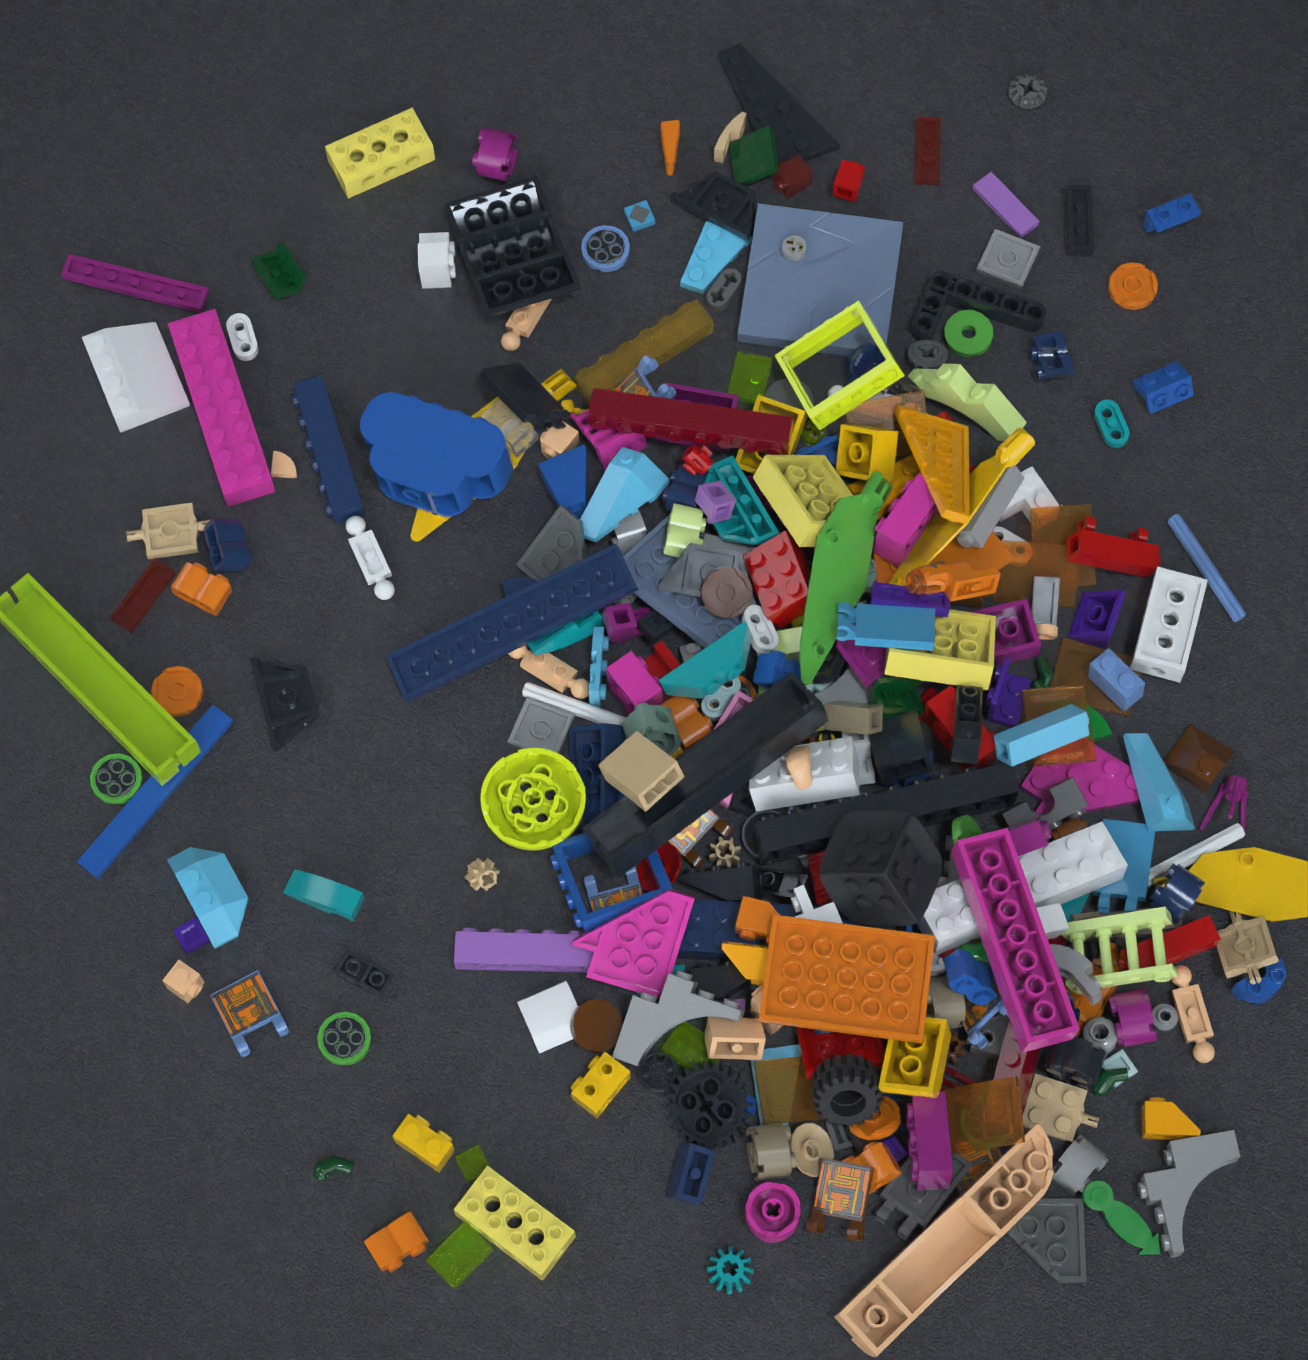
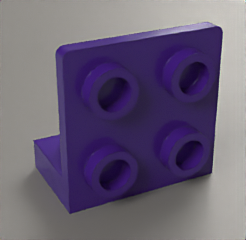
[984,657,1032,728]

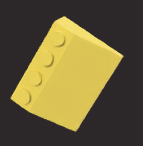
[753,455,853,547]
[885,609,996,690]

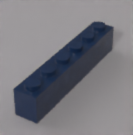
[291,375,365,524]

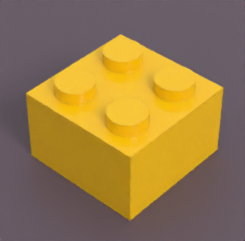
[836,424,898,482]

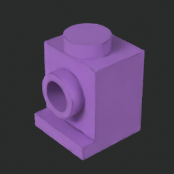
[695,480,736,524]

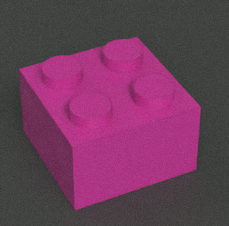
[606,651,664,715]

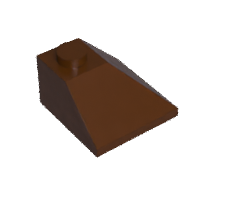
[1164,723,1234,794]

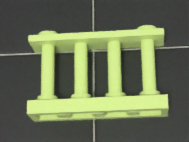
[1061,907,1178,995]

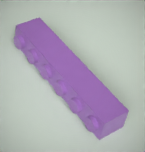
[454,928,593,973]

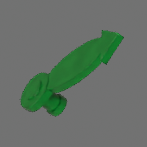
[1082,1180,1160,1255]

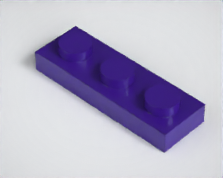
[871,581,950,617]

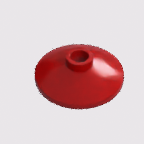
[637,842,681,892]

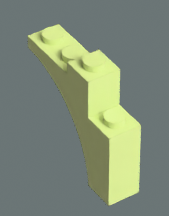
[902,363,1026,441]

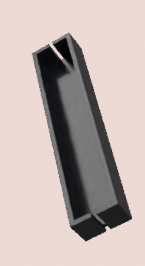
[582,672,829,878]

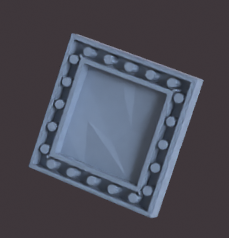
[737,203,903,361]

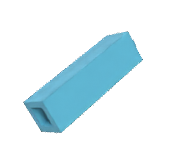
[994,704,1089,766]

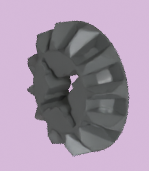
[1008,72,1047,109]
[908,340,948,369]

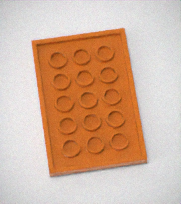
[759,915,935,1043]

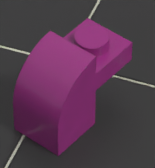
[602,603,651,644]

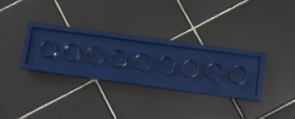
[386,543,639,703]

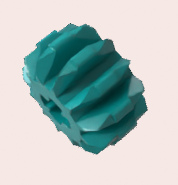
[707,1246,754,1295]

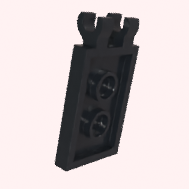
[479,362,571,433]

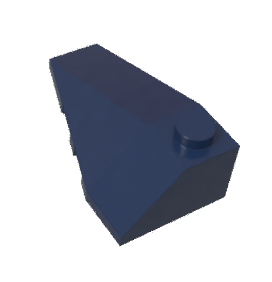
[569,723,626,825]

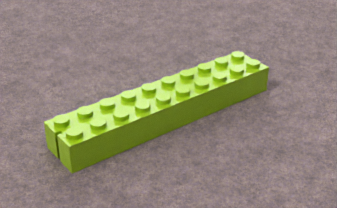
[0,573,201,786]

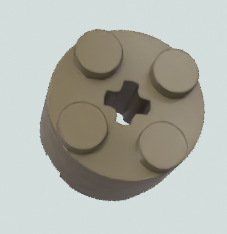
[926,975,966,1029]
[746,1122,796,1182]

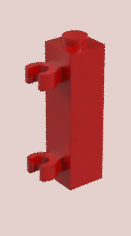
[1067,516,1161,578]
[1117,915,1221,972]

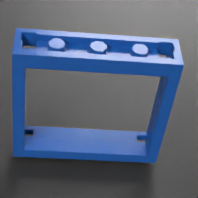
[550,833,673,933]

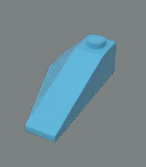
[1123,733,1195,831]

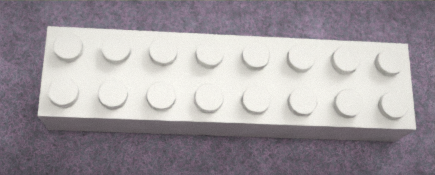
[917,822,1128,955]

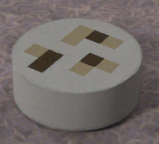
[782,235,807,261]

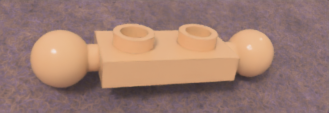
[501,298,552,351]
[508,645,589,699]
[1171,965,1215,1063]

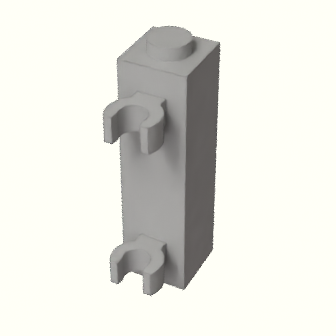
[956,465,1024,548]

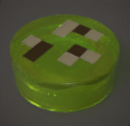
[801,420,827,446]

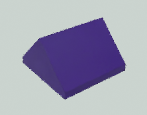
[1068,590,1126,651]

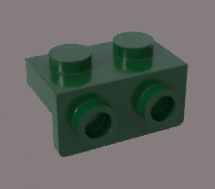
[252,242,306,300]
[867,676,925,719]

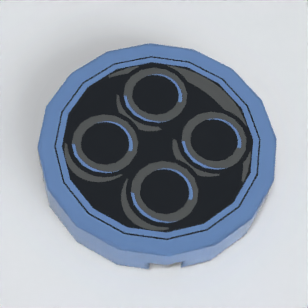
[581,225,630,272]

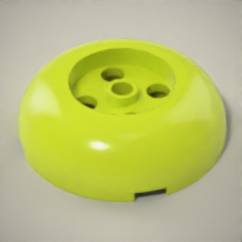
[481,748,586,851]

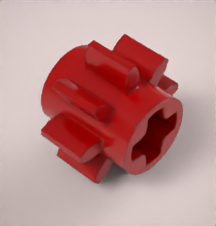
[682,444,713,475]

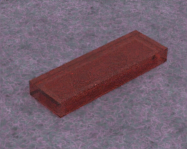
[915,117,941,185]
[110,558,176,634]

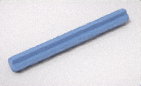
[1168,514,1246,622]

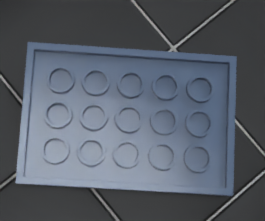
[623,513,762,648]

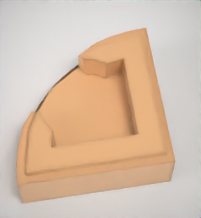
[271,451,297,478]

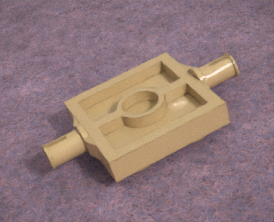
[126,503,210,560]
[1217,911,1279,984]
[1020,1074,1099,1143]

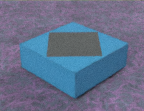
[624,200,655,232]

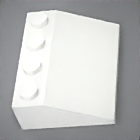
[82,322,190,433]

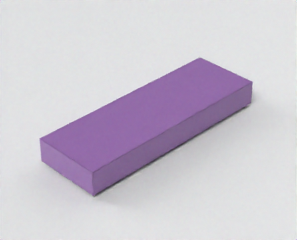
[972,172,1039,239]

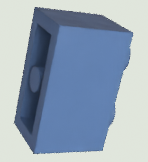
[1088,648,1145,712]

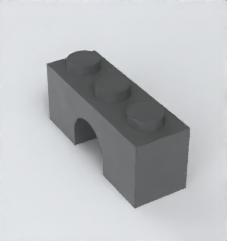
[1002,776,1088,830]

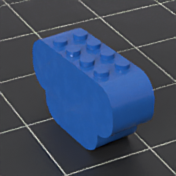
[360,392,513,517]

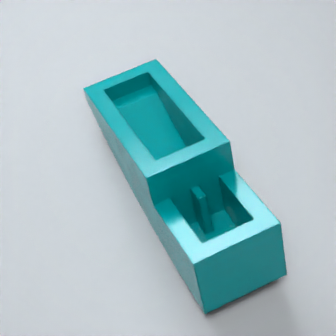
[527,611,605,656]
[283,869,365,922]

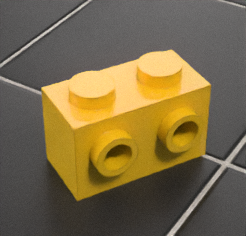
[571,1052,631,1119]
[393,1114,455,1173]

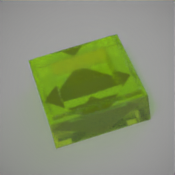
[455,1145,491,1183]

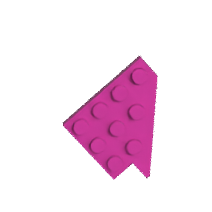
[1020,738,1140,816]
[572,889,695,998]

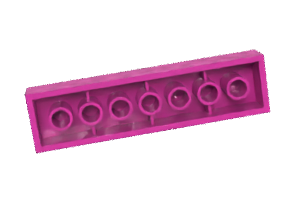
[168,309,276,507]
[951,828,1080,1053]

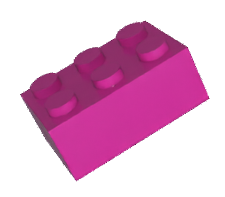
[873,473,938,568]

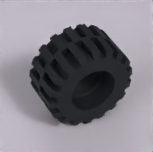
[811,1054,882,1127]

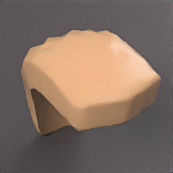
[786,746,812,789]

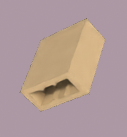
[598,731,684,812]

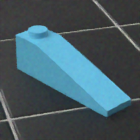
[580,447,669,542]

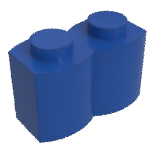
[944,949,998,1006]

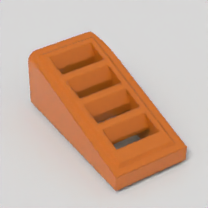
[660,120,680,176]

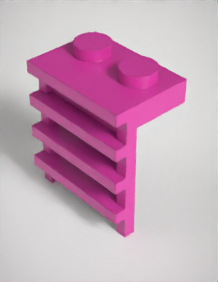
[570,410,647,471]

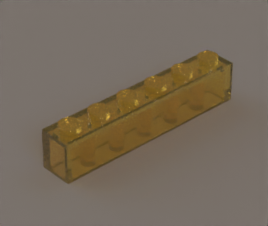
[574,299,714,405]

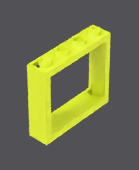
[775,301,905,430]

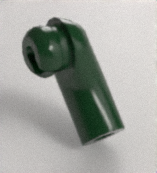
[1031,657,1054,695]
[1092,1067,1129,1096]
[313,1156,354,1181]

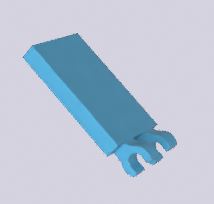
[837,602,935,651]
[1093,819,1156,914]

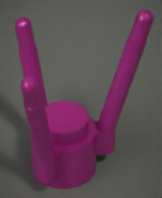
[1199,775,1249,831]

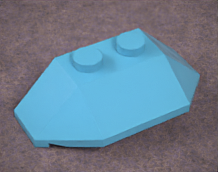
[167,847,249,949]

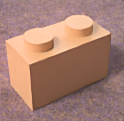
[704,1017,766,1060]

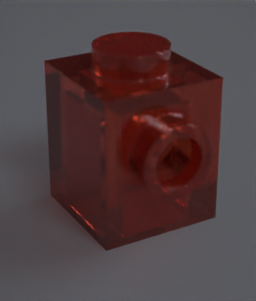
[773,155,813,199]

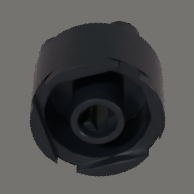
[1045,1036,1107,1091]

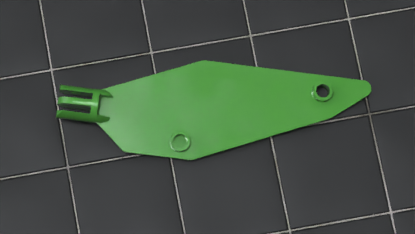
[799,471,893,685]

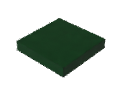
[729,125,779,186]

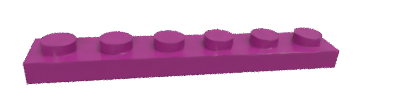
[61,254,210,313]

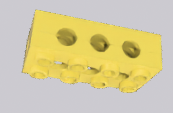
[325,108,435,199]
[454,1166,576,1281]

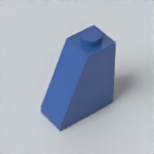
[538,444,589,518]

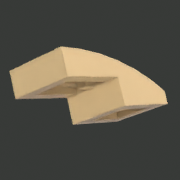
[714,112,746,164]

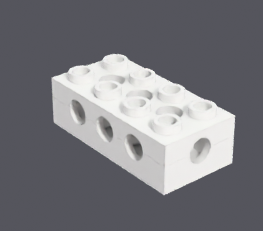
[1130,567,1208,683]

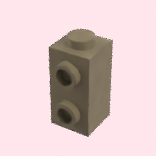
[824,700,883,735]

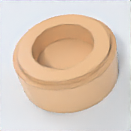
[1035,624,1058,640]

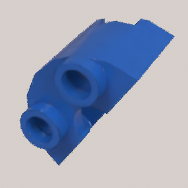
[1231,958,1286,1005]

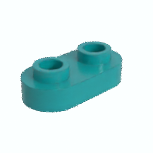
[1094,400,1129,448]

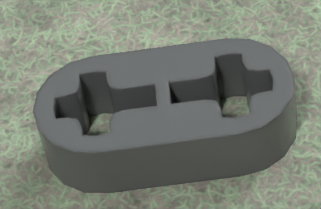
[706,268,741,312]

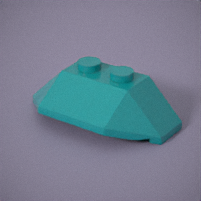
[704,456,780,545]
[659,621,752,699]

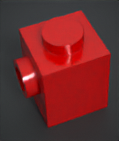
[833,160,866,203]

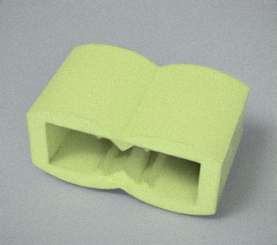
[663,503,707,557]

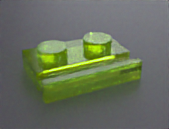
[728,351,773,405]
[661,1022,720,1071]
[426,1221,494,1290]

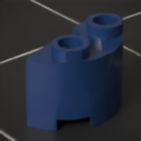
[1029,331,1075,380]
[1149,863,1205,925]

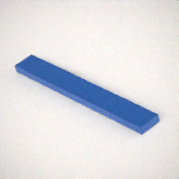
[77,705,234,879]

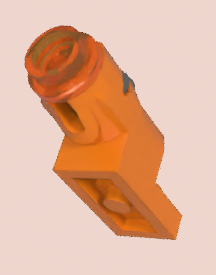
[906,560,1001,602]

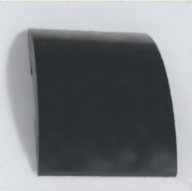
[444,176,581,318]

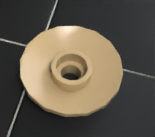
[789,1123,834,1177]

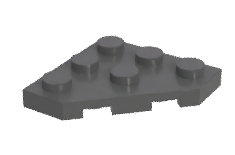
[516,505,586,581]
[1006,1198,1087,1283]

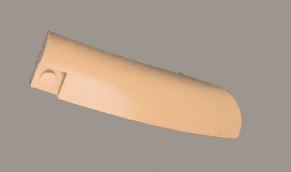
[834,1123,1053,1357]

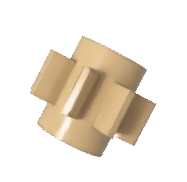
[709,837,741,869]
[465,858,500,891]

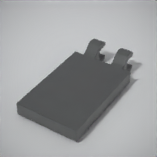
[874,1149,973,1242]

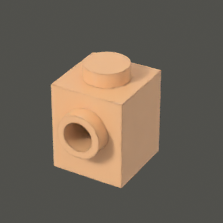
[540,421,579,459]
[162,960,205,1003]

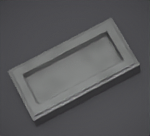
[1031,576,1060,626]

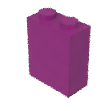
[1007,816,1052,856]

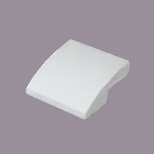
[517,981,578,1053]

